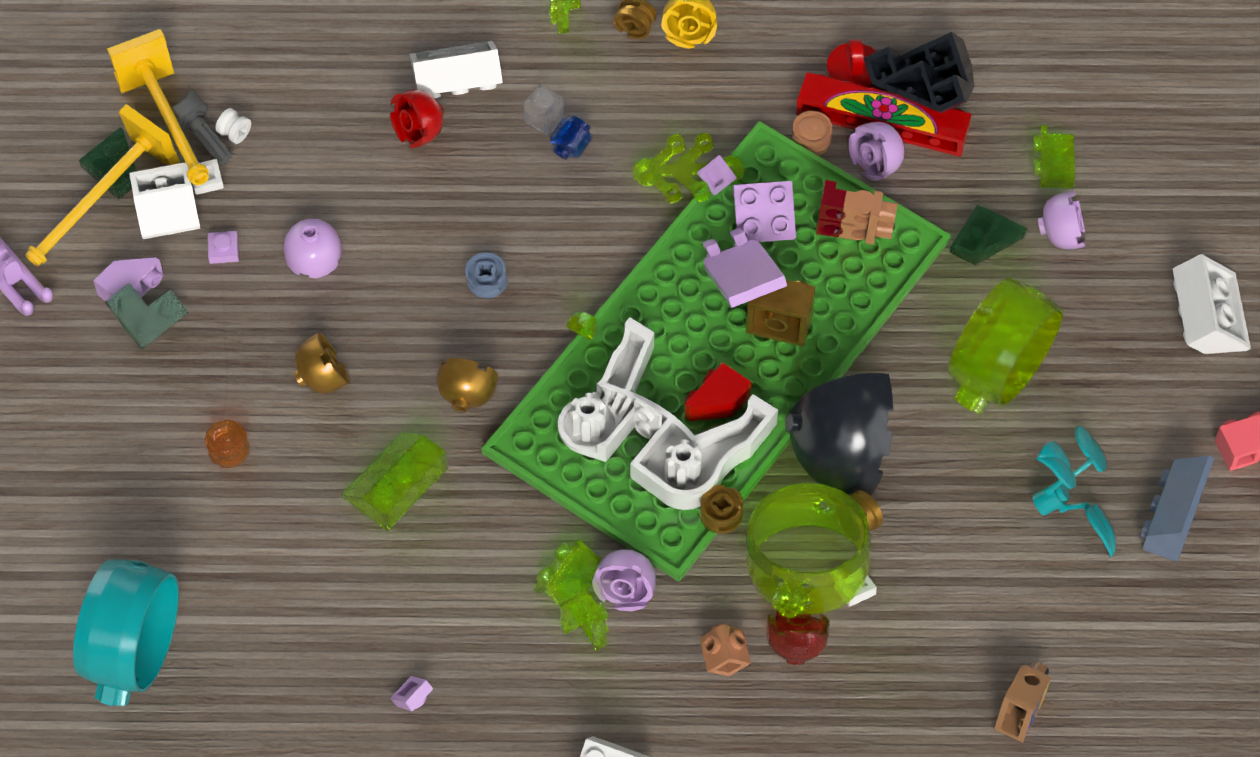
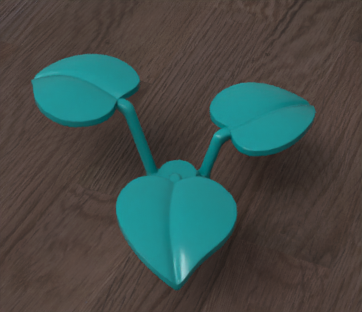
[1032,425,1116,558]

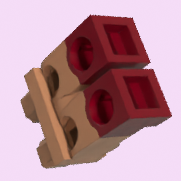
[816,179,898,245]

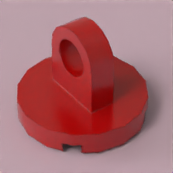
[826,39,876,88]

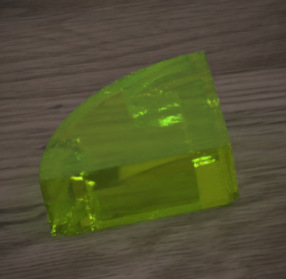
[566,312,596,340]

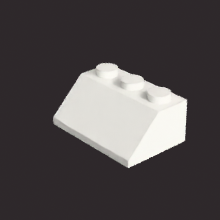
[410,41,503,98]
[1173,254,1251,354]

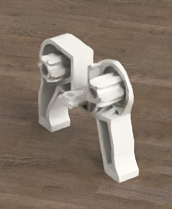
[558,318,778,510]

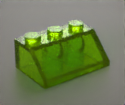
[341,432,448,532]

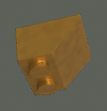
[746,280,815,347]

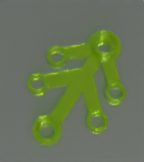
[632,133,745,203]

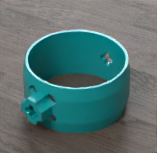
[73,559,179,706]

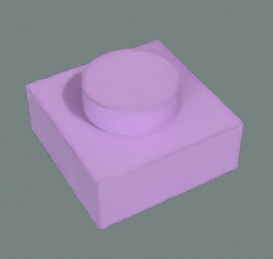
[697,155,737,196]
[208,231,239,264]
[390,676,433,711]

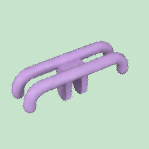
[0,237,53,316]

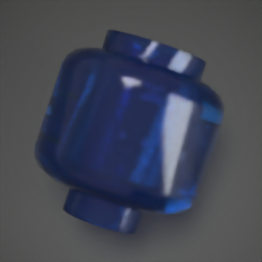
[550,116,592,160]

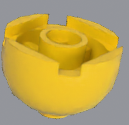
[661,0,718,49]

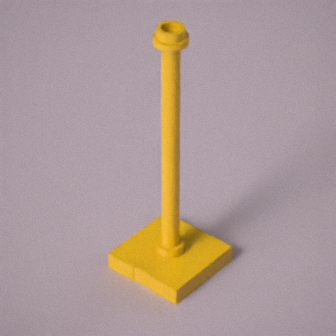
[107,29,209,185]
[25,104,180,267]

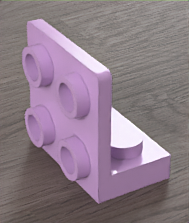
[731,181,796,242]

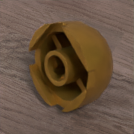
[293,333,350,394]
[437,358,499,412]

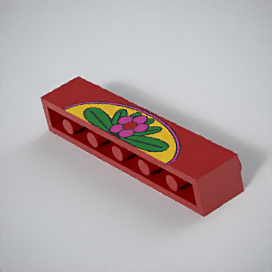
[796,72,972,157]

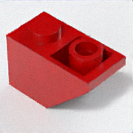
[684,362,751,421]

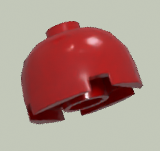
[390,89,444,149]

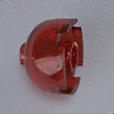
[767,608,830,665]

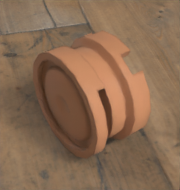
[792,111,832,156]

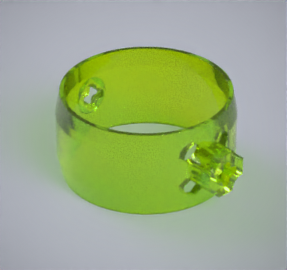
[948,277,1064,415]
[746,483,871,618]

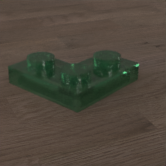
[104,283,188,349]

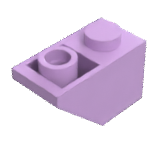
[93,257,164,315]

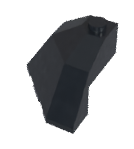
[864,32,974,113]

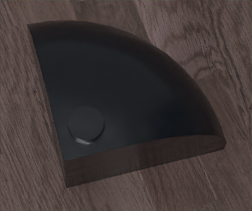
[785,373,893,497]

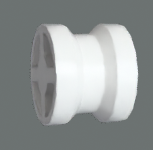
[215,108,251,144]

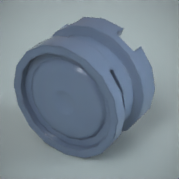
[465,252,508,298]

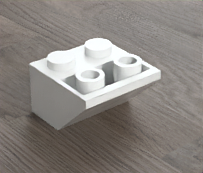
[129,162,200,239]

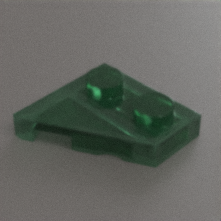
[79,127,137,200]
[949,204,1027,265]

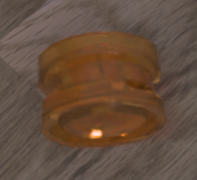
[205,420,250,468]

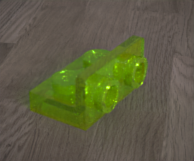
[1033,125,1075,189]

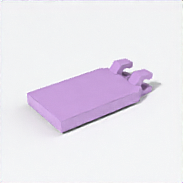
[703,228,787,308]

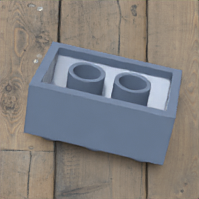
[1140,455,1215,562]

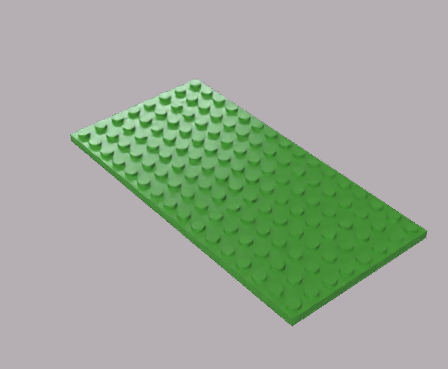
[482,121,951,582]

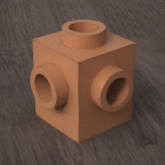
[700,624,751,677]

